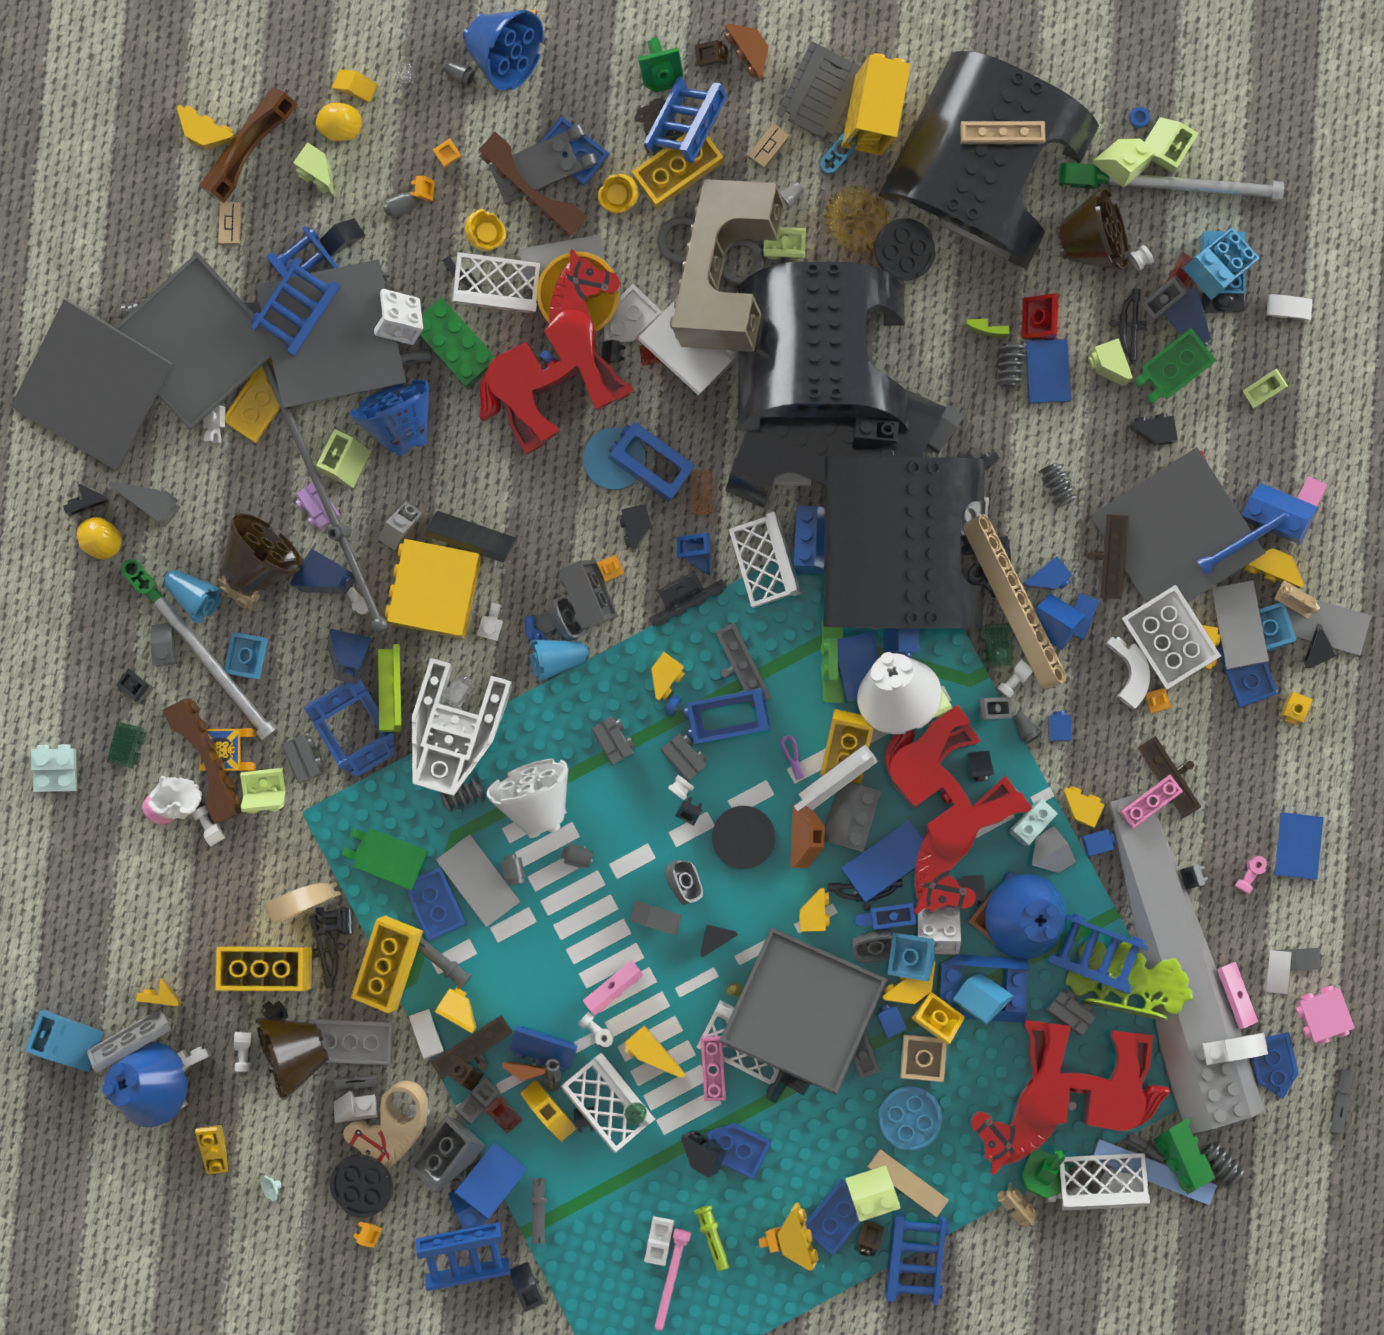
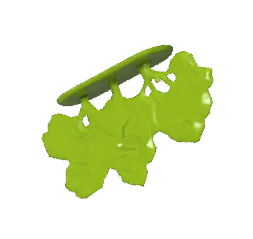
[1066,940,1193,1021]

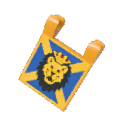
[199,728,256,771]

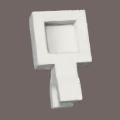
[203,406,225,443]
[477,603,503,641]

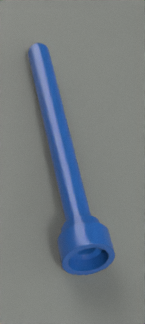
[1197,512,1290,575]

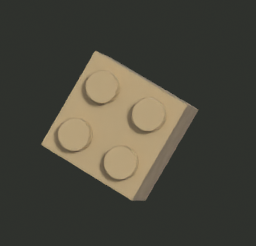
[899,1034,947,1082]

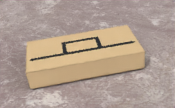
[748,123,789,169]
[218,202,241,245]

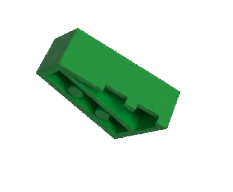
[1153,1117,1215,1195]

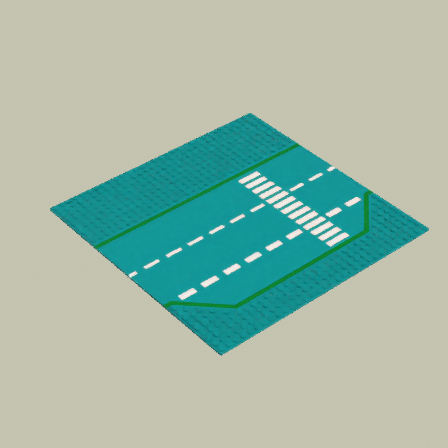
[303,550,1178,1335]

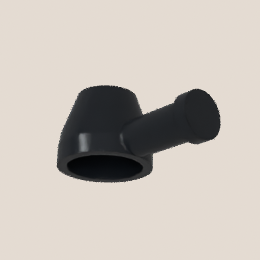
[968,564,996,598]

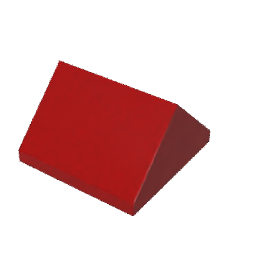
[1022,293,1058,340]

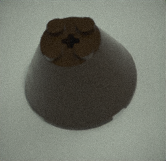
[1056,188,1129,270]
[219,513,302,595]
[255,1018,329,1101]

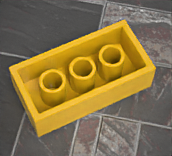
[632,133,724,210]
[351,916,423,1014]

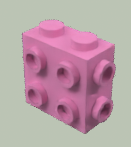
[1295,985,1355,1045]

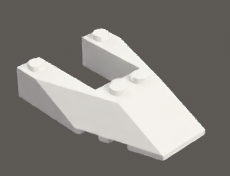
[412,658,512,796]

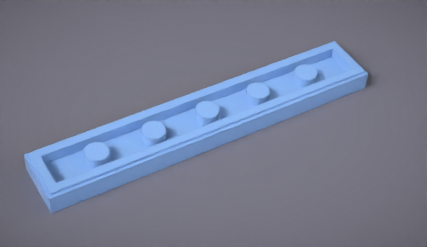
[1092,1139,1217,1205]

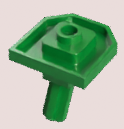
[638,37,684,92]
[1020,1148,1071,1199]

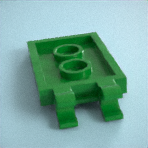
[1133,328,1217,404]
[341,828,428,891]

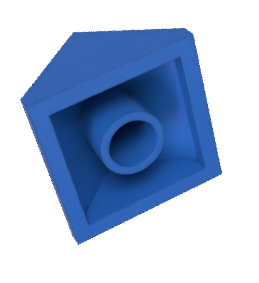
[1035,593,1086,651]

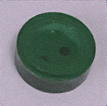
[625,1102,647,1125]

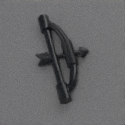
[1109,288,1147,361]
[828,879,903,912]
[309,915,346,989]

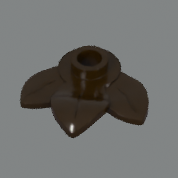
[635,98,675,136]

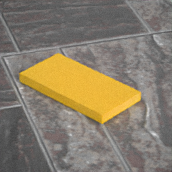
[225,357,280,443]

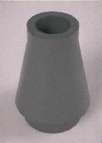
[443,60,475,86]
[1012,711,1040,744]

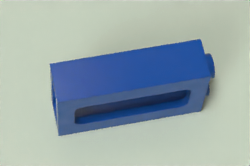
[608,421,695,502]
[884,628,919,657]
[684,688,771,744]

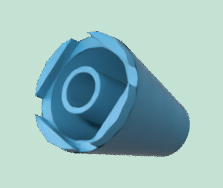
[164,569,223,624]
[529,640,589,681]

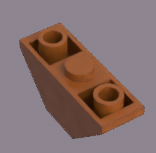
[724,24,769,81]
[790,804,825,869]

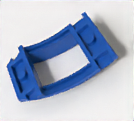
[304,679,394,777]
[937,954,1031,1022]

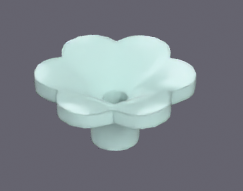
[261,1175,281,1201]

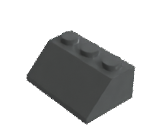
[559,559,618,629]
[824,783,881,853]

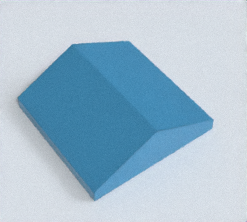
[1259,603,1297,652]
[224,632,268,680]
[888,932,935,981]
[953,972,1013,1025]

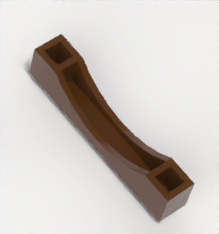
[199,87,298,203]
[478,132,588,236]
[162,698,243,824]

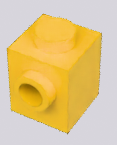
[1280,691,1313,725]

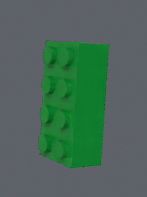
[419,297,495,390]

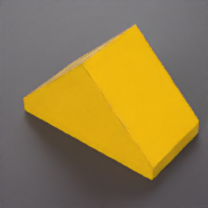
[332,69,378,103]

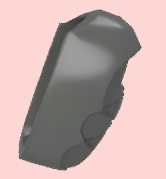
[549,597,588,641]
[665,860,703,905]
[852,928,893,963]

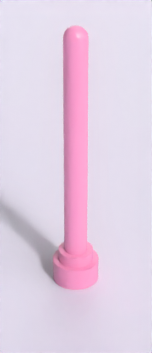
[655,1229,691,1331]

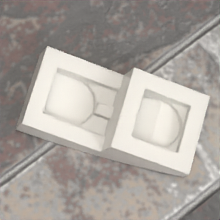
[1266,294,1312,321]
[1266,950,1291,994]
[409,1009,444,1059]
[644,1216,674,1266]

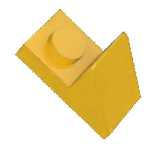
[136,978,182,1006]

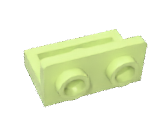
[763,227,806,260]

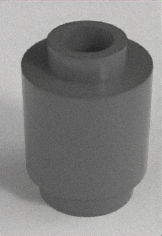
[383,192,415,219]
[561,843,593,869]
[501,854,526,886]

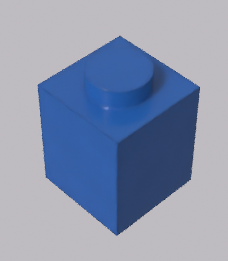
[1048,711,1072,742]
[1081,829,1116,857]
[876,1003,907,1038]

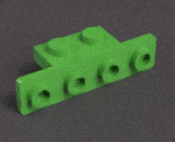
[821,620,844,703]

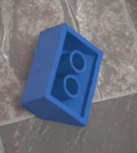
[1242,483,1319,545]
[794,506,825,574]
[509,1025,579,1072]

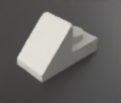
[333,1091,377,1123]

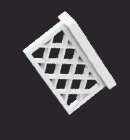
[451,252,540,314]
[729,512,802,608]
[794,744,878,811]
[697,1000,779,1085]
[560,1053,655,1153]
[1060,1153,1150,1211]

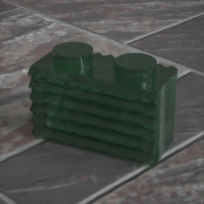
[980,623,1013,667]
[107,722,146,769]

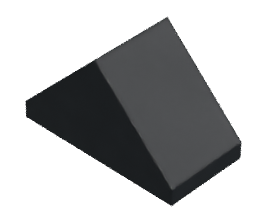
[320,218,366,257]
[1304,624,1336,669]
[116,668,154,704]
[700,925,738,958]

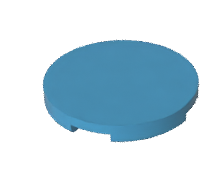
[583,427,646,490]
[878,1086,942,1151]

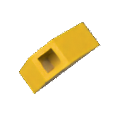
[177,105,235,150]
[1244,548,1304,589]
[881,961,936,1004]
[520,1079,578,1142]
[195,1125,228,1174]
[777,1203,818,1271]

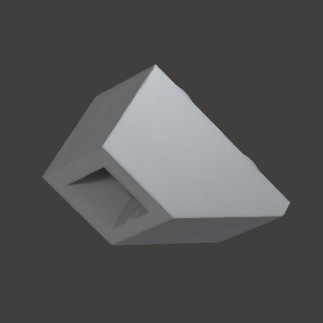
[378,502,422,550]

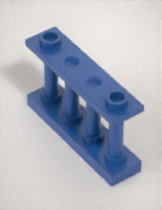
[644,77,727,163]
[266,226,339,278]
[250,257,341,357]
[1048,913,1149,995]
[884,1212,949,1305]
[415,1222,510,1291]

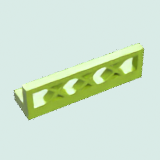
[378,644,401,732]

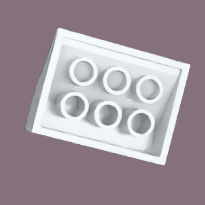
[638,302,738,396]
[1122,585,1221,689]

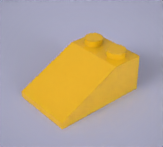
[820,709,874,784]
[624,1025,686,1078]

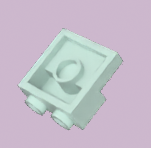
[31,744,77,792]

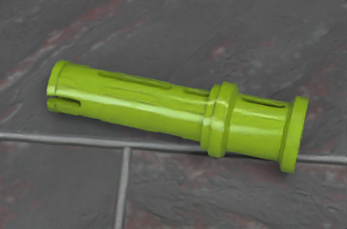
[693,1204,730,1271]

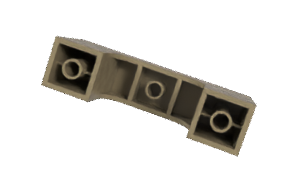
[670,179,785,352]

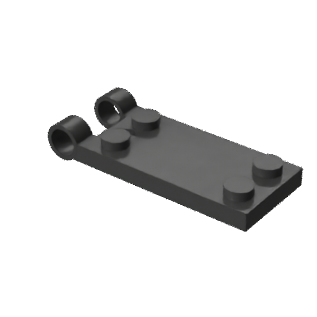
[489,125,598,204]

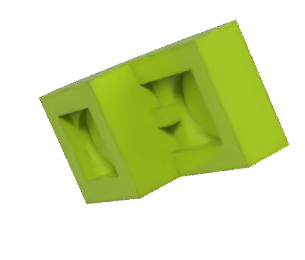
[965,318,1009,338]

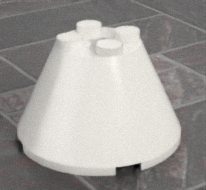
[857,652,942,734]
[487,759,568,838]

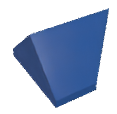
[677,532,710,576]

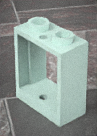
[1008,799,1058,846]

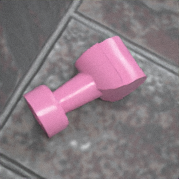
[1235,856,1267,895]

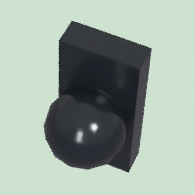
[1201,292,1245,313]

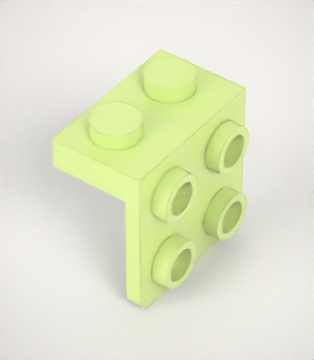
[240,768,286,814]

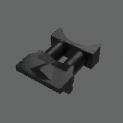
[315,906,354,936]

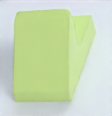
[1243,369,1288,408]

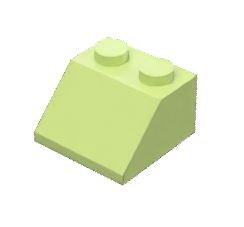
[1092,139,1156,188]
[1088,339,1133,386]
[845,1165,900,1222]

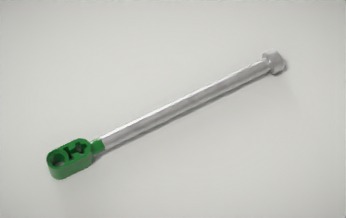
[1058,163,1284,203]
[121,559,278,742]

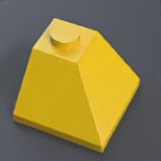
[435,987,477,1033]
[911,992,965,1045]

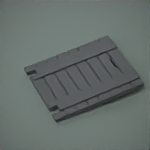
[776,41,861,144]

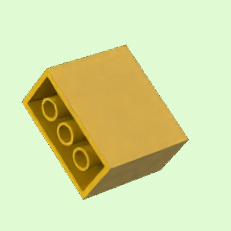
[841,53,911,156]
[385,539,481,640]
[216,946,312,991]

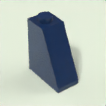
[1163,286,1211,348]
[289,548,355,594]
[328,628,371,685]

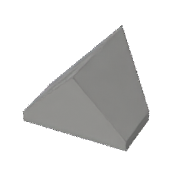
[1032,826,1076,873]

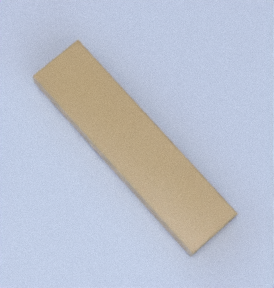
[960,121,1045,144]
[868,1149,949,1217]

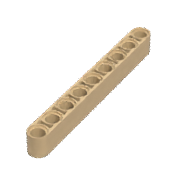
[963,515,1066,690]

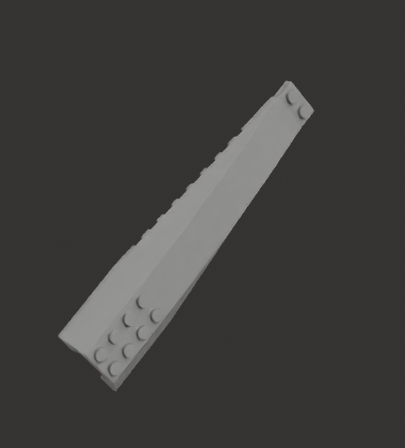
[1108,791,1265,1134]

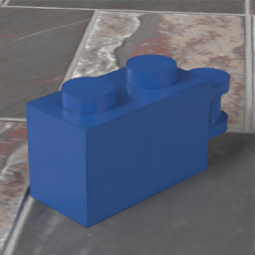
[854,903,916,930]

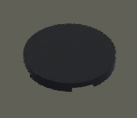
[874,218,936,281]
[712,806,775,869]
[330,1154,393,1218]

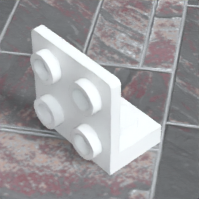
[374,289,423,345]
[917,906,961,954]

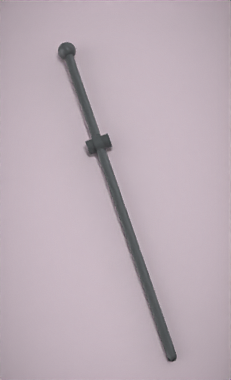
[262,360,388,633]

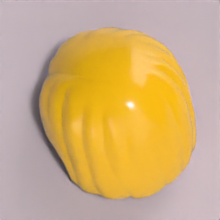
[316,103,362,142]
[598,174,639,214]
[465,209,507,252]
[77,517,122,560]

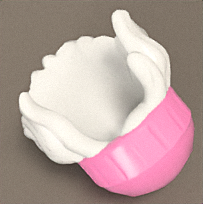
[142,776,202,825]

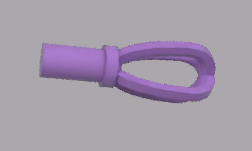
[780,735,804,780]

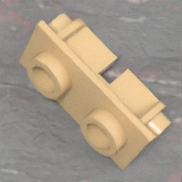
[217,575,260,610]
[1274,580,1320,619]
[997,1183,1036,1227]

